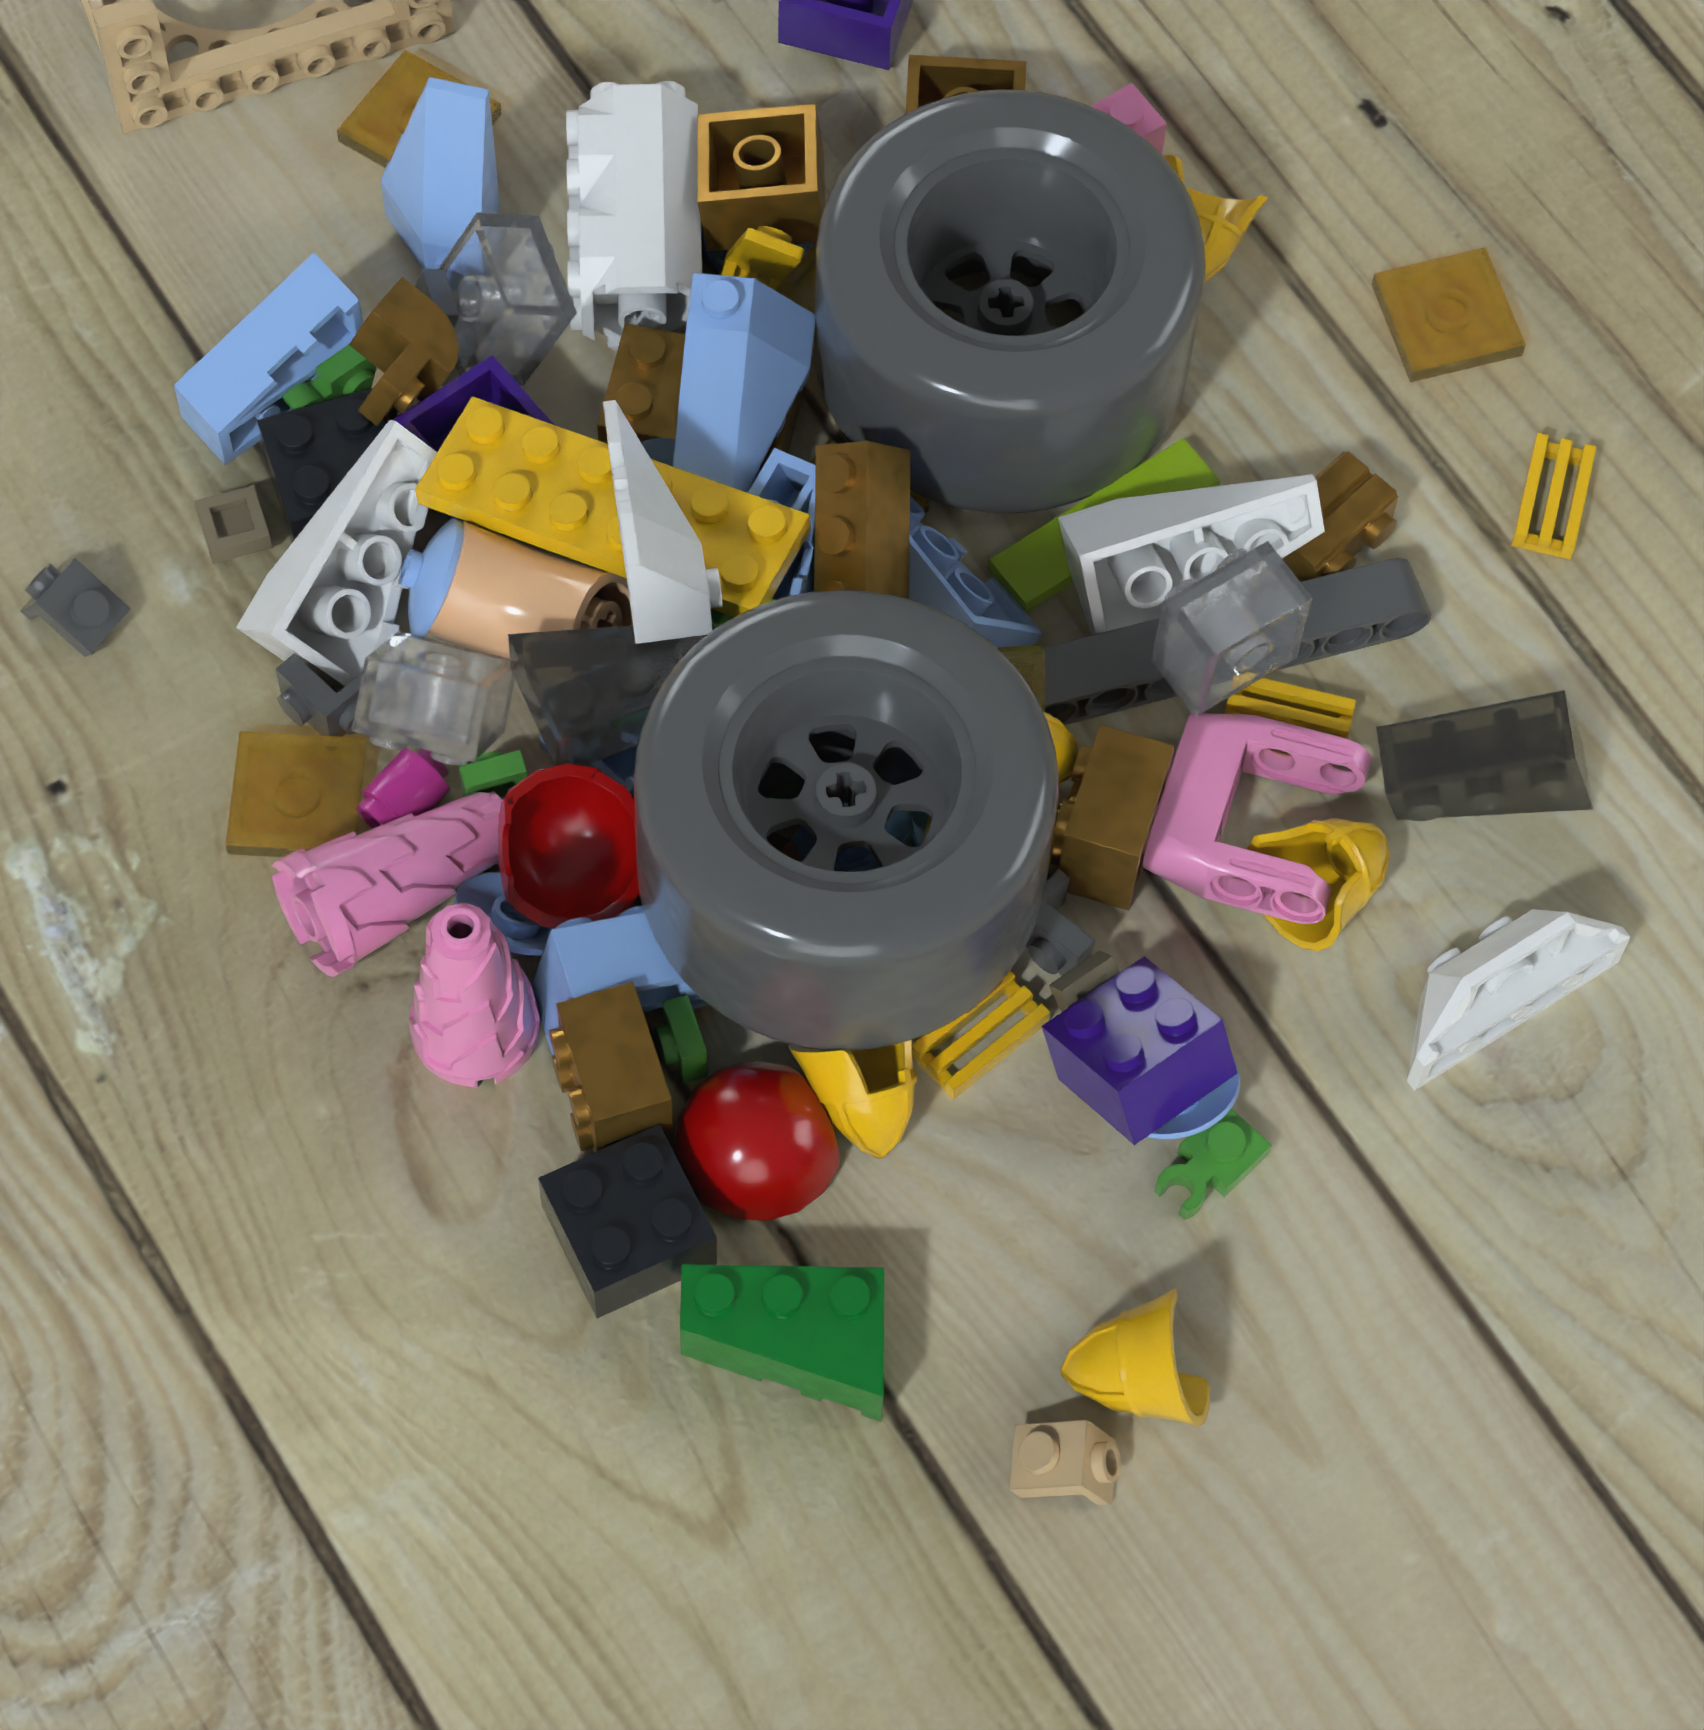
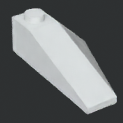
[603,400,723,644]
[236,420,437,690]
[1058,474,1325,635]

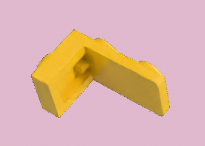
[719,226,804,292]

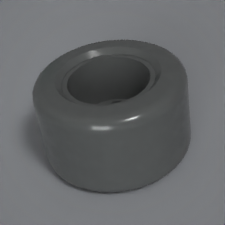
[814,90,1206,513]
[634,590,1059,1050]

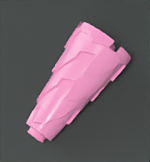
[272,791,505,977]
[409,903,541,1087]

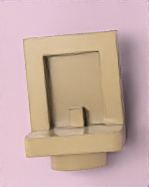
[1009,1420,1121,1505]

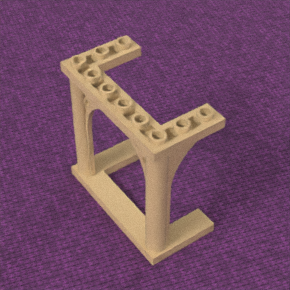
[80,0,455,134]

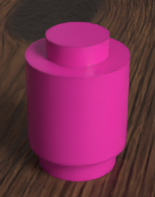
[356,748,450,829]

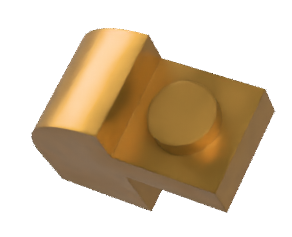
[349,277,459,426]

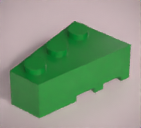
[680,1264,884,1422]

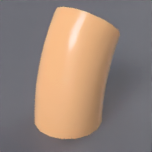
[428,520,634,682]

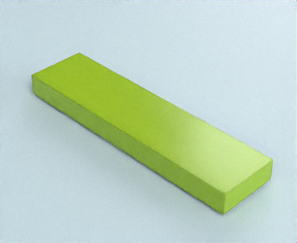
[988,438,1221,613]

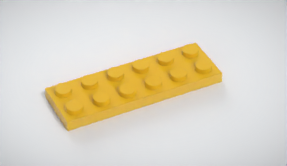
[415,396,811,617]

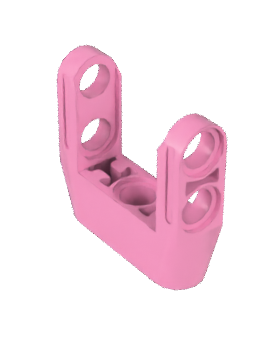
[1143,713,1372,924]

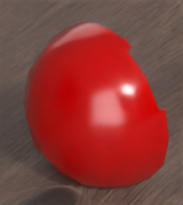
[498,763,639,929]
[673,1060,840,1221]

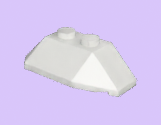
[1407,909,1631,1091]

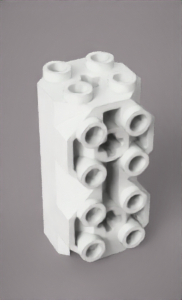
[566,81,702,351]

